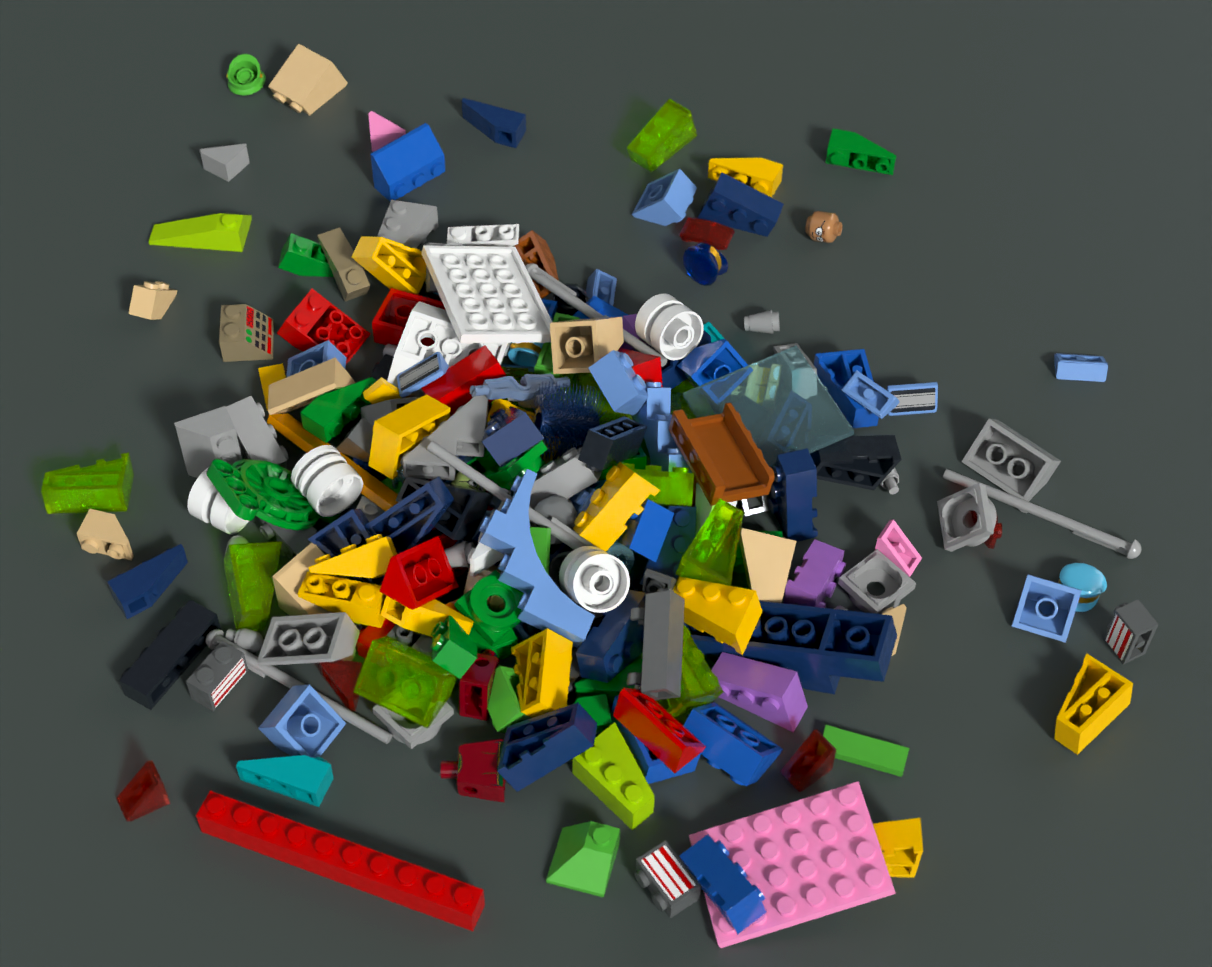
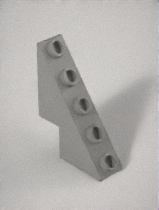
[400,395,489,480]

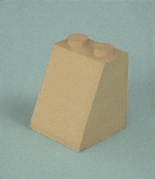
[268,44,348,115]
[550,317,624,374]
[738,527,796,603]
[272,543,348,616]

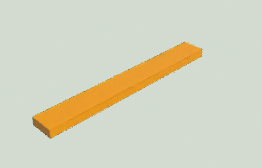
[267,414,399,511]

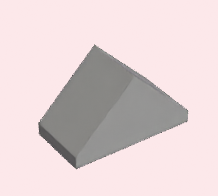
[200,143,249,182]

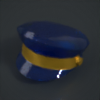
[683,243,728,286]

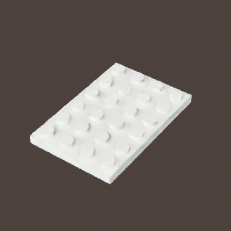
[421,245,552,344]

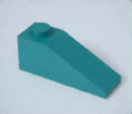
[236,755,334,807]

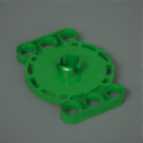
[206,459,343,530]

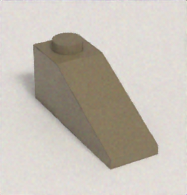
[317,227,370,301]

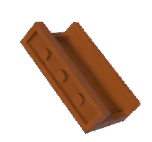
[669,402,775,506]

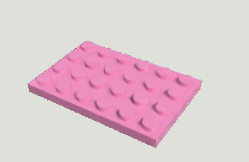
[689,781,896,948]

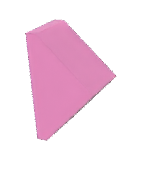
[368,111,406,152]
[875,519,922,577]

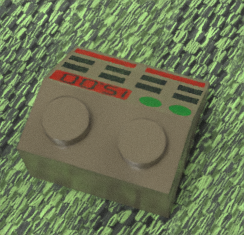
[219,304,274,362]

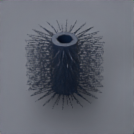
[528,381,607,461]

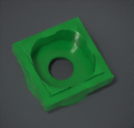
[484,440,547,490]
[454,570,523,646]

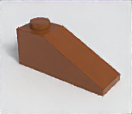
[514,230,559,299]

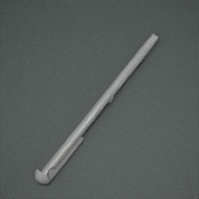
[525,263,668,367]
[427,441,598,550]
[943,469,1141,559]
[206,629,392,744]

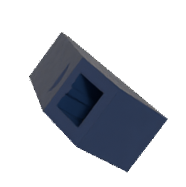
[461,98,526,148]
[107,544,188,619]

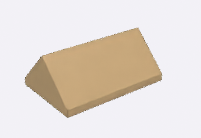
[268,357,355,415]

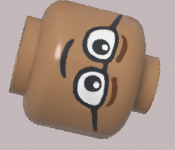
[806,211,842,243]

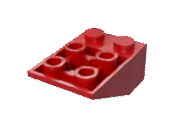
[277,289,371,365]

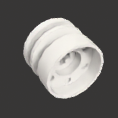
[291,445,363,517]

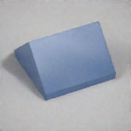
[1012,574,1082,643]

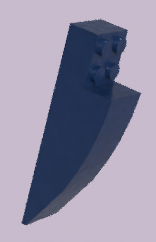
[683,601,897,695]

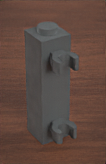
[627,588,685,700]

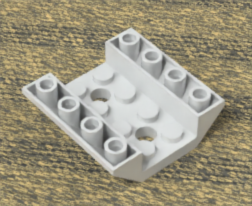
[387,302,510,397]

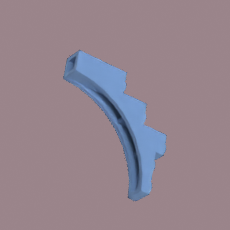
[631,382,692,509]
[479,469,595,648]

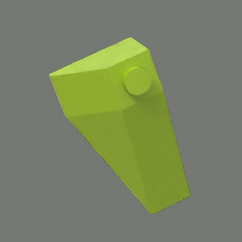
[149,213,252,252]

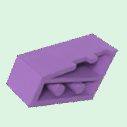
[783,539,846,608]
[707,652,808,732]

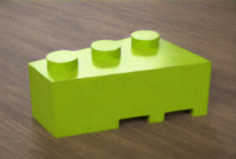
[572,722,655,831]

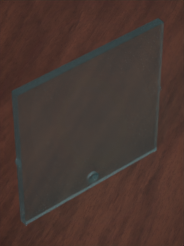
[683,345,854,469]

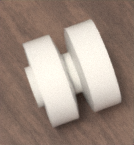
[635,294,703,360]
[187,467,249,535]
[559,546,630,613]

